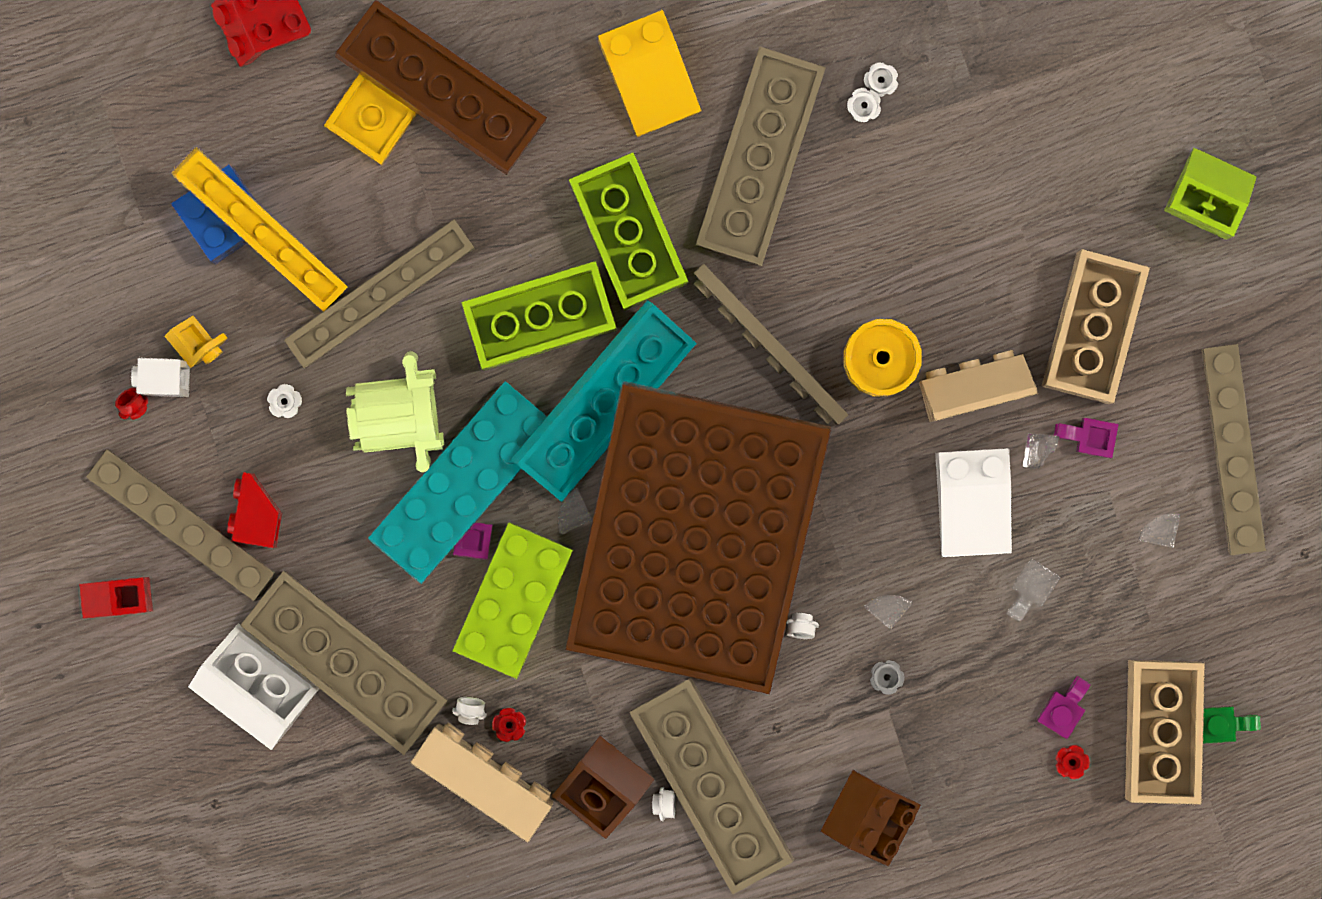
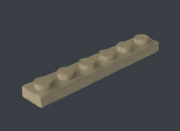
[284,219,475,369]
[693,264,848,425]
[1201,344,1266,555]
[86,449,276,601]

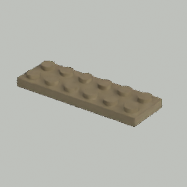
[695,46,826,267]
[240,571,448,755]
[629,677,794,895]

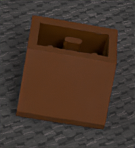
[820,770,921,867]

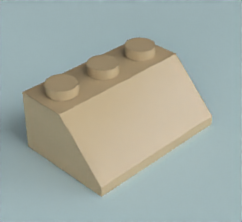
[919,350,1037,422]

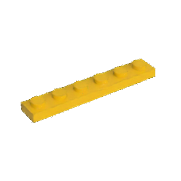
[172,147,347,312]

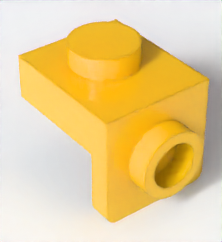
[165,316,228,368]

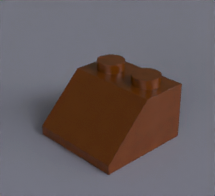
[552,736,654,839]

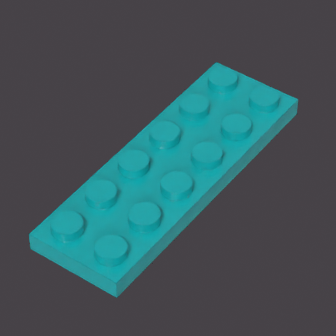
[511,299,697,502]
[368,381,547,585]

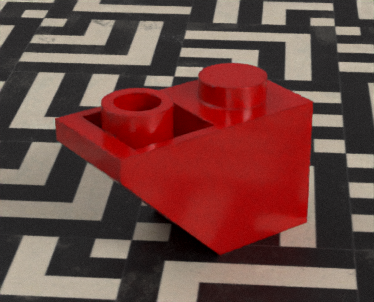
[227,472,282,548]
[79,577,153,619]

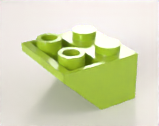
[1164,148,1257,240]

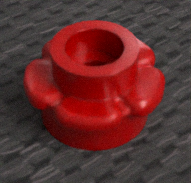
[115,388,149,420]
[492,708,526,742]
[1056,745,1090,780]

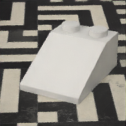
[935,448,1012,557]

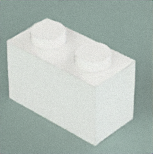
[131,358,190,397]

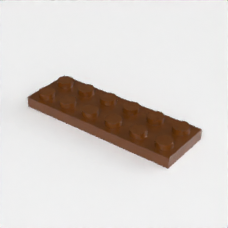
[335,0,547,175]

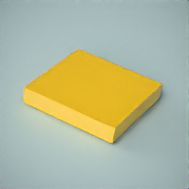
[324,74,417,165]

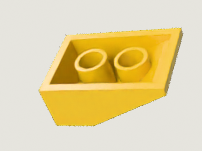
[598,10,701,137]

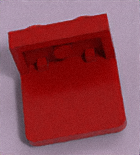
[211,0,311,67]

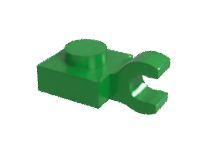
[1203,706,1261,744]

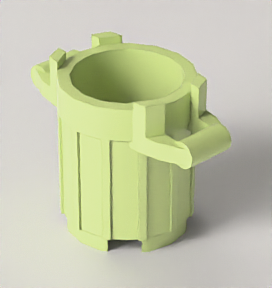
[346,351,444,472]

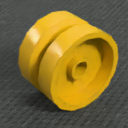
[843,319,922,397]

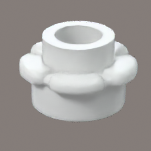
[864,63,898,97]
[847,88,881,122]
[267,384,302,418]
[786,613,819,639]
[452,697,487,725]
[652,787,676,821]

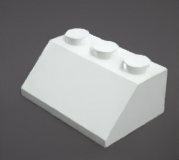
[188,623,320,750]

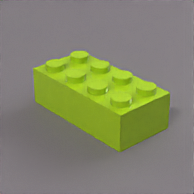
[569,152,688,311]
[461,261,617,371]
[453,522,574,679]

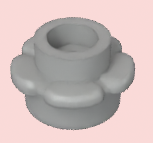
[870,660,905,695]

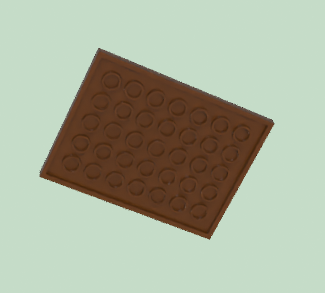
[565,381,831,694]

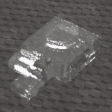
[1007,559,1061,621]

